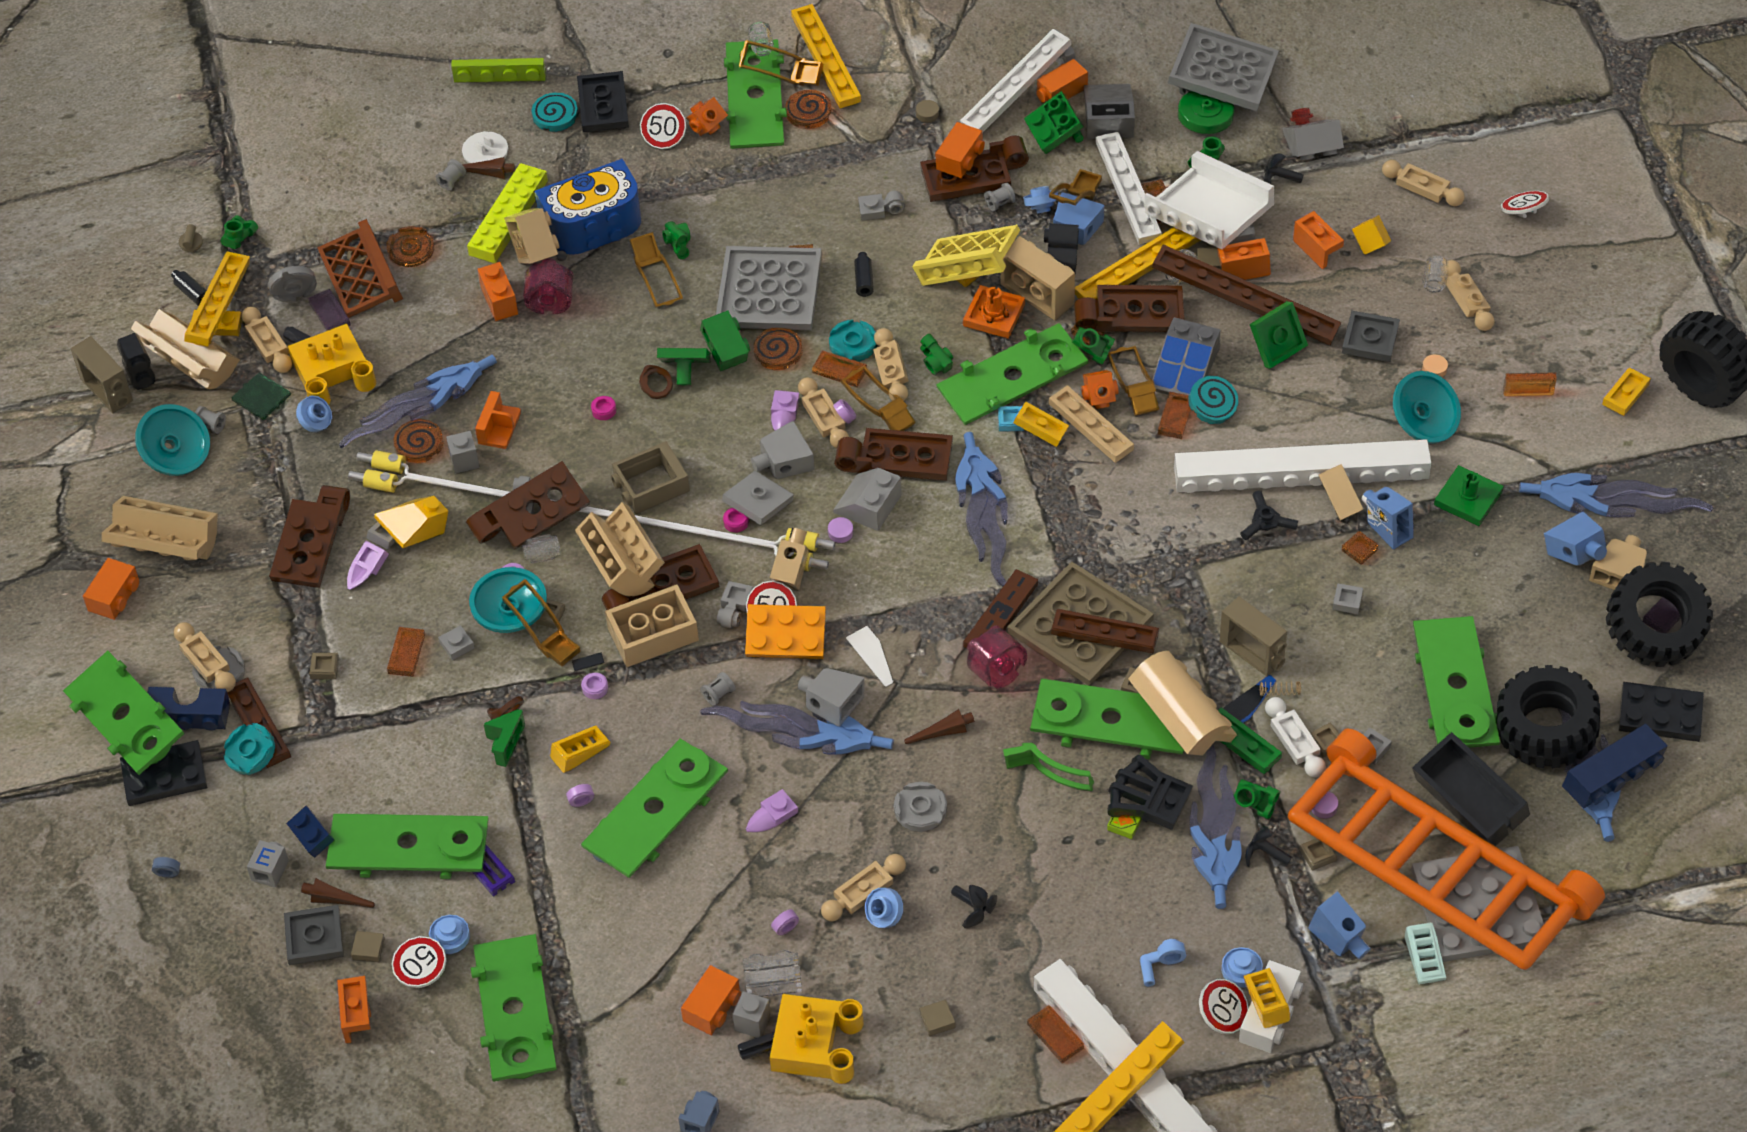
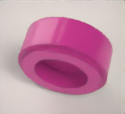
[591,396,616,420]
[723,508,749,533]

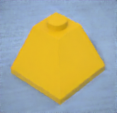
[374,496,448,548]

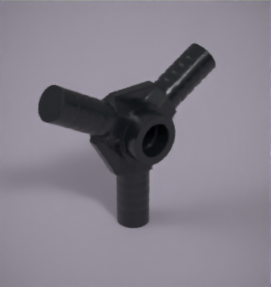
[1240,491,1299,540]

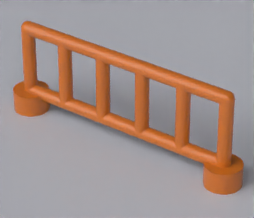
[1288,729,1605,970]

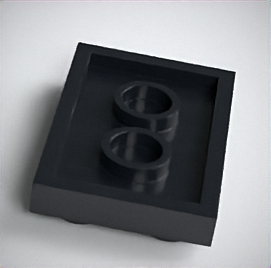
[577,71,629,132]
[1618,682,1704,742]
[120,740,208,806]

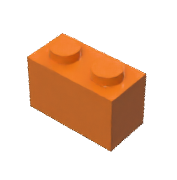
[935,122,985,178]
[477,262,518,322]
[83,558,139,620]
[681,965,741,1035]

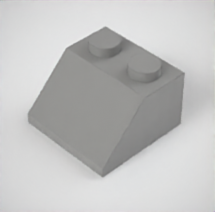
[1282,119,1344,160]
[833,468,902,531]

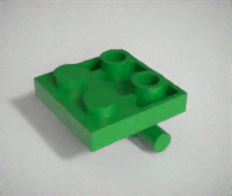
[1024,91,1084,154]

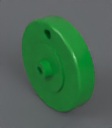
[1177,91,1234,134]

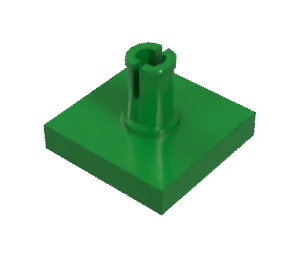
[1249,301,1308,369]
[657,348,711,385]
[1434,465,1504,526]

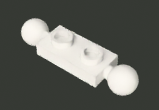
[1265,697,1326,778]

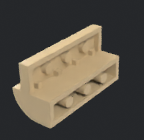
[131,309,240,389]
[102,496,218,561]
[575,502,665,596]
[1128,651,1237,756]

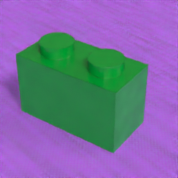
[700,310,750,372]

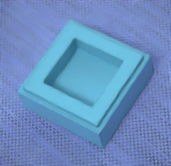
[998,406,1024,431]

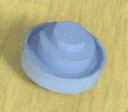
[1023,186,1059,213]
[296,395,332,433]
[865,888,903,928]
[429,914,470,954]
[1221,947,1263,988]

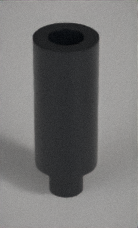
[854,252,874,297]
[171,270,207,306]

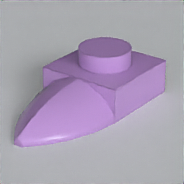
[771,390,800,431]
[347,541,389,590]
[746,789,798,832]

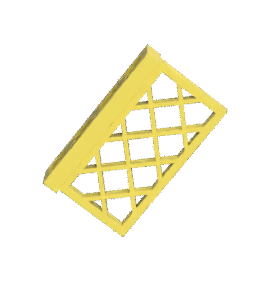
[912,225,1020,286]

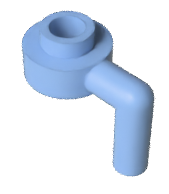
[1140,939,1186,987]

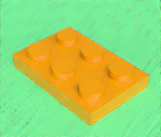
[745,604,826,659]

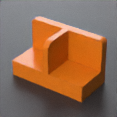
[1293,211,1344,269]
[1217,238,1271,280]
[475,391,521,449]
[337,976,371,1043]

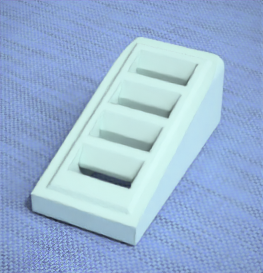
[1404,922,1446,985]

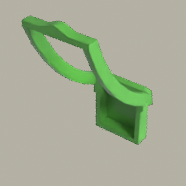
[1003,743,1094,791]

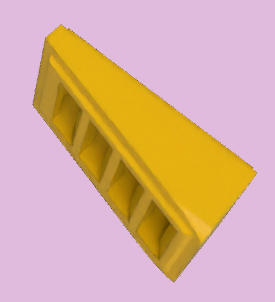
[550,725,610,773]
[1244,968,1290,1028]

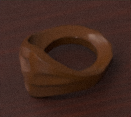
[639,365,673,399]
[487,696,524,720]

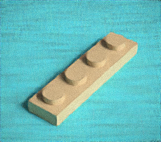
[1049,385,1134,463]

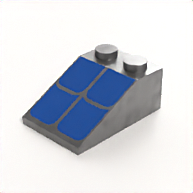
[1152,317,1221,400]

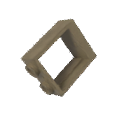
[70,336,133,414]
[611,441,690,514]
[1219,596,1287,677]

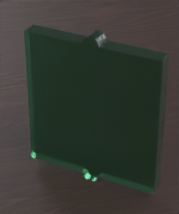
[231,372,291,420]

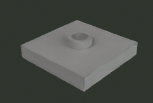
[722,471,794,525]

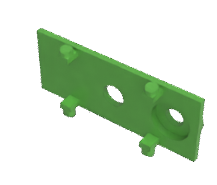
[724,39,787,149]
[936,323,1088,425]
[1413,616,1500,748]
[63,650,185,775]
[1030,678,1184,759]
[581,738,728,878]
[326,814,489,879]
[470,934,557,1082]

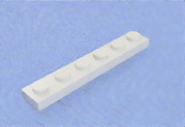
[960,29,1071,133]
[1096,132,1162,245]

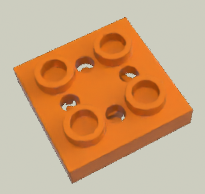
[963,285,1025,339]

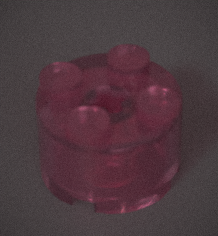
[523,258,574,314]
[967,625,1027,689]

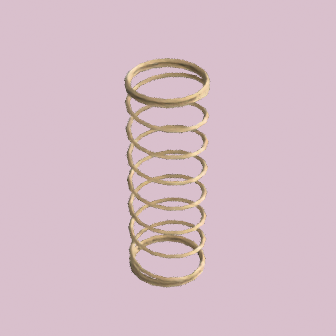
[1260,681,1301,696]

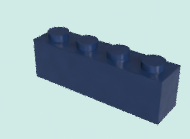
[1562,724,1668,809]

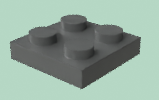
[1342,310,1400,362]
[284,905,344,965]

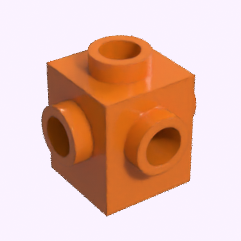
[686,97,728,136]
[1081,370,1119,409]

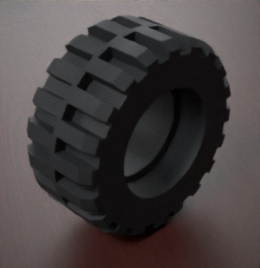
[1659,311,1747,408]
[1606,561,1713,667]
[1497,665,1600,769]

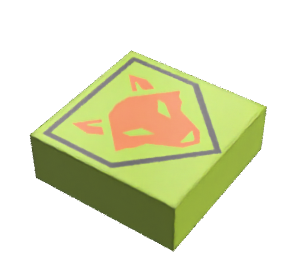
[1107,815,1142,839]

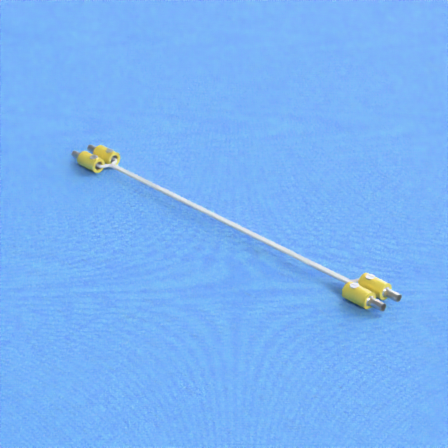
[348,450,835,572]

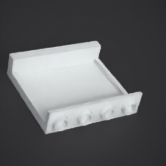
[1145,151,1274,249]

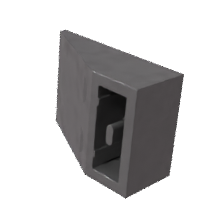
[1084,84,1135,139]

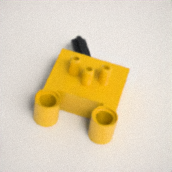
[283,324,376,405]
[738,994,863,1084]

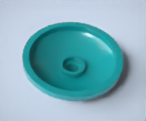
[1393,371,1461,444]
[135,404,210,476]
[469,567,547,633]

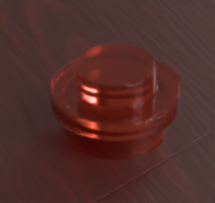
[1290,107,1313,125]

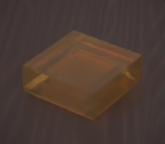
[1342,531,1379,565]

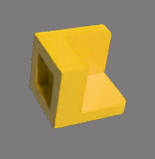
[1352,215,1391,254]

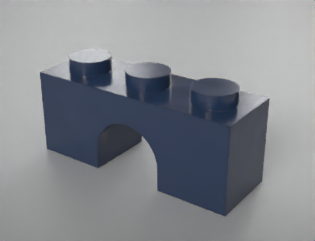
[147,687,231,731]

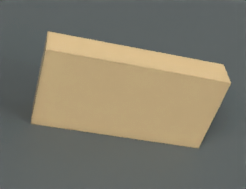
[1318,464,1364,521]

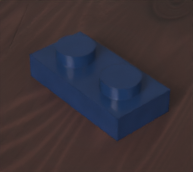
[286,806,334,858]

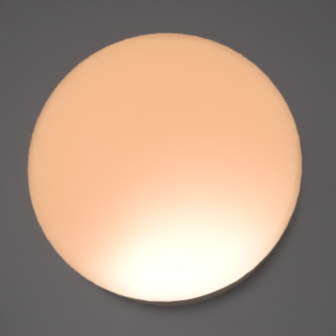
[1422,354,1448,377]

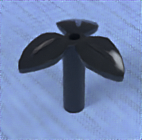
[1263,153,1304,184]
[1245,826,1292,867]
[951,885,997,928]

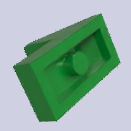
[484,709,525,767]

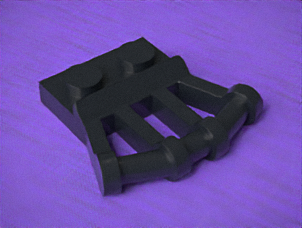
[1107,755,1193,830]

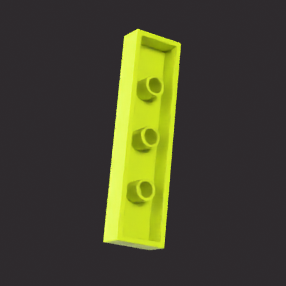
[467,163,548,263]

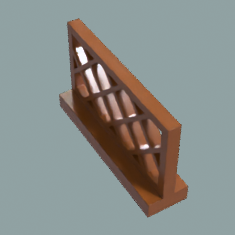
[317,219,403,318]

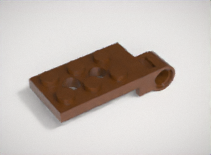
[920,135,1029,202]
[1074,285,1185,332]
[834,428,953,481]
[466,461,590,549]
[269,485,350,588]
[602,544,720,610]

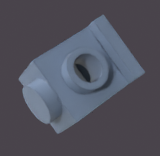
[678,1091,720,1132]

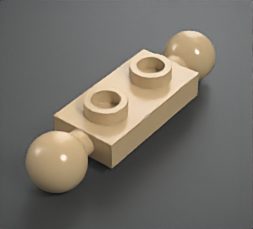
[1382,160,1465,207]
[1441,260,1495,331]
[241,307,292,373]
[873,328,909,401]
[798,377,849,448]
[174,622,236,692]
[821,854,906,921]

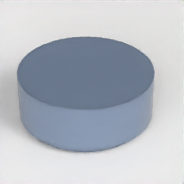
[152,857,180,878]

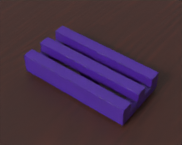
[472,845,515,897]

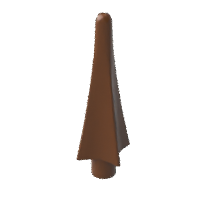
[462,157,515,179]
[904,709,975,744]
[301,878,375,908]

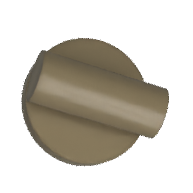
[179,224,203,252]

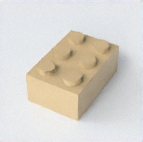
[504,208,559,264]
[1001,236,1075,321]
[605,584,699,667]

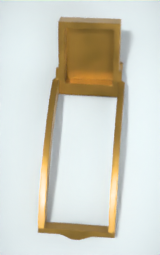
[739,40,824,86]
[1049,169,1102,206]
[629,232,683,307]
[1107,346,1160,416]
[840,366,916,431]
[502,579,581,667]

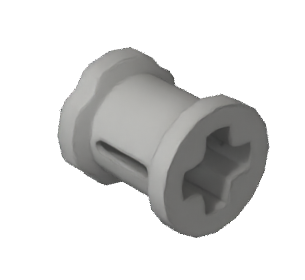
[435,159,466,191]
[984,183,1016,212]
[195,406,226,434]
[700,672,735,706]

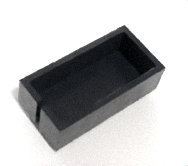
[1412,732,1530,846]

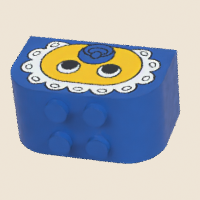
[535,158,641,255]

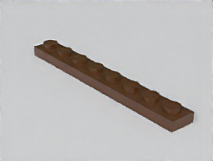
[1152,245,1342,346]

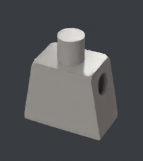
[751,421,814,479]
[798,668,864,727]

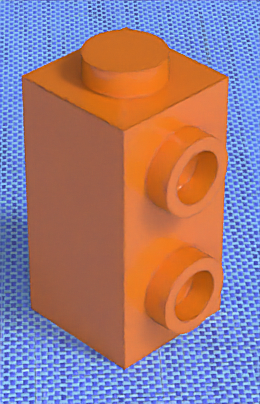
[1036,59,1088,103]

